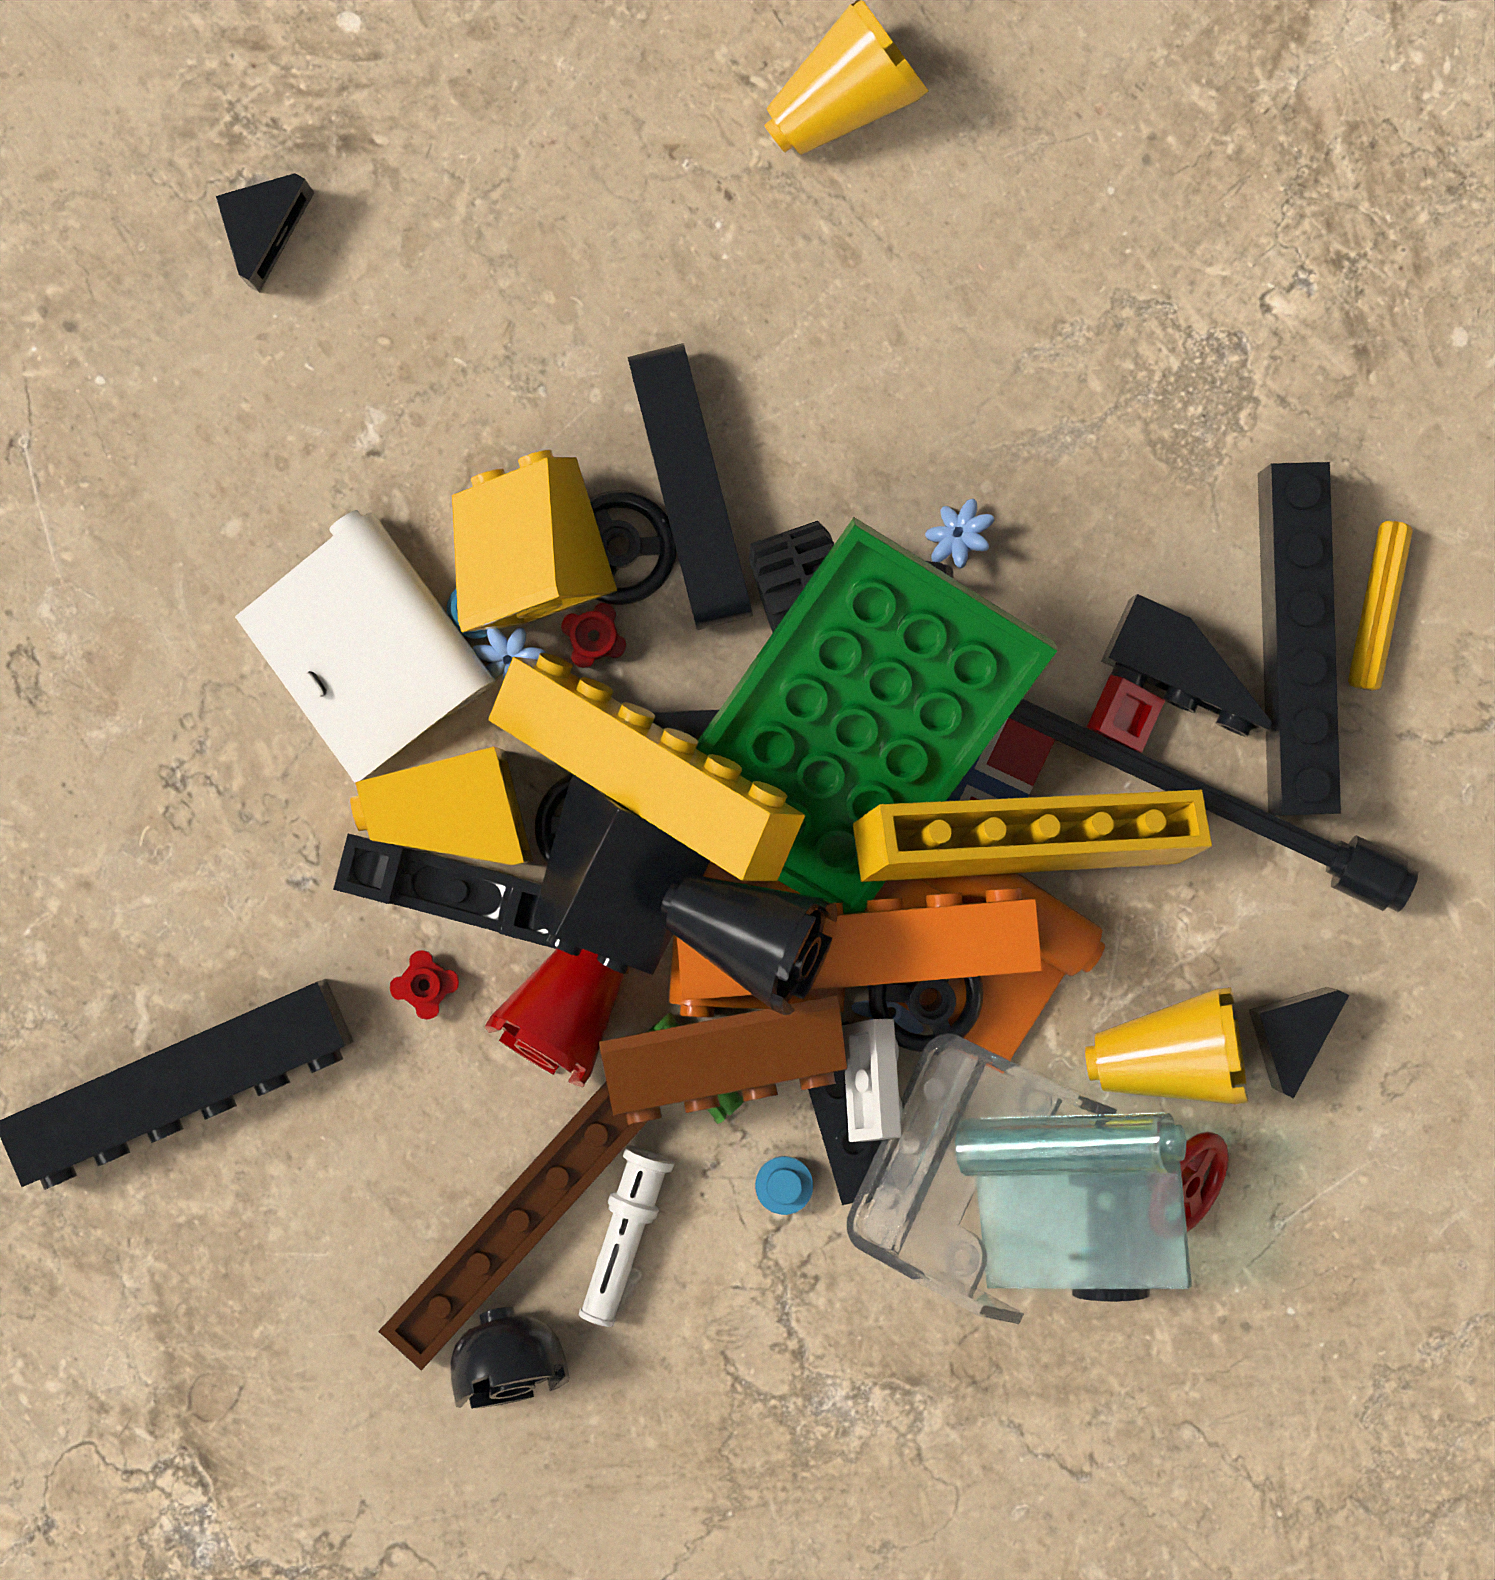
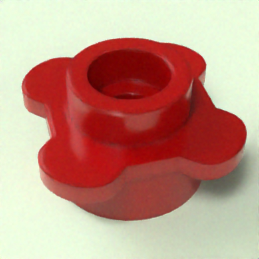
[561,603,626,668]
[389,950,459,1020]

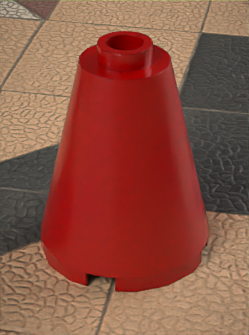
[485,948,624,1087]

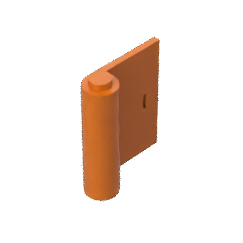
[864,873,1105,1071]

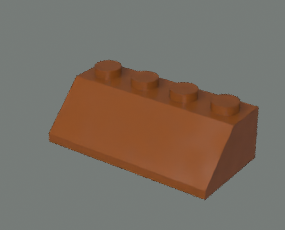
[599,995,847,1125]

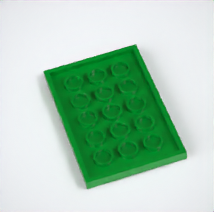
[696,517,1058,914]

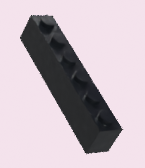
[1258,462,1341,816]
[0,979,354,1190]

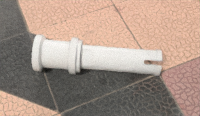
[578,1146,675,1327]

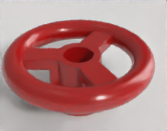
[1145,1132,1229,1238]

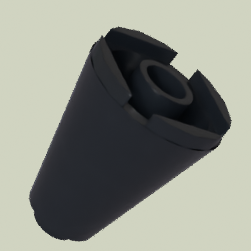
[661,874,838,1015]

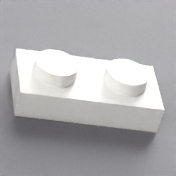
[842,1019,903,1142]

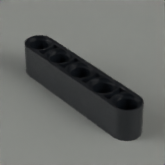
[627,343,753,630]

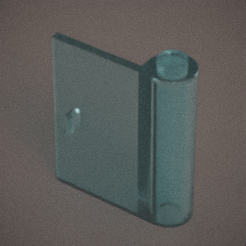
[955,1113,1192,1289]

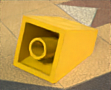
[452,450,617,632]
[350,746,533,865]

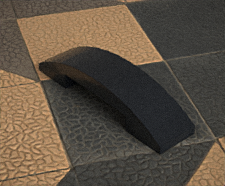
[333,833,557,949]

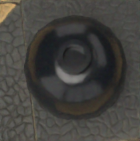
[450,1307,570,1409]

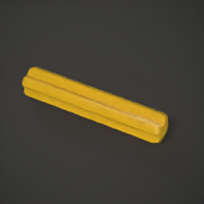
[1348,521,1413,691]

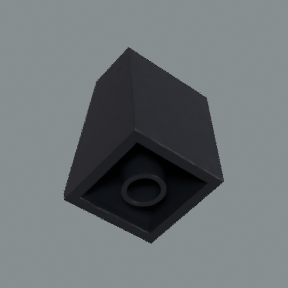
[533,774,710,975]

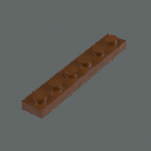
[378,1081,648,1371]

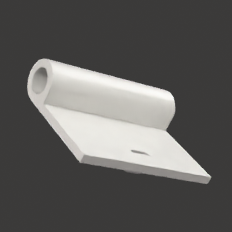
[235,510,495,782]

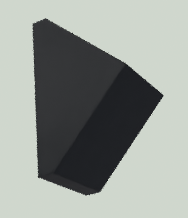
[216,173,314,293]
[1249,987,1349,1099]

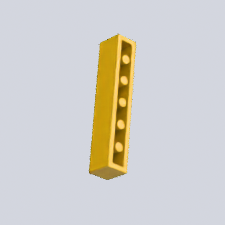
[488,653,805,881]
[853,790,1212,882]

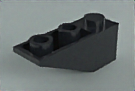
[1101,594,1272,737]

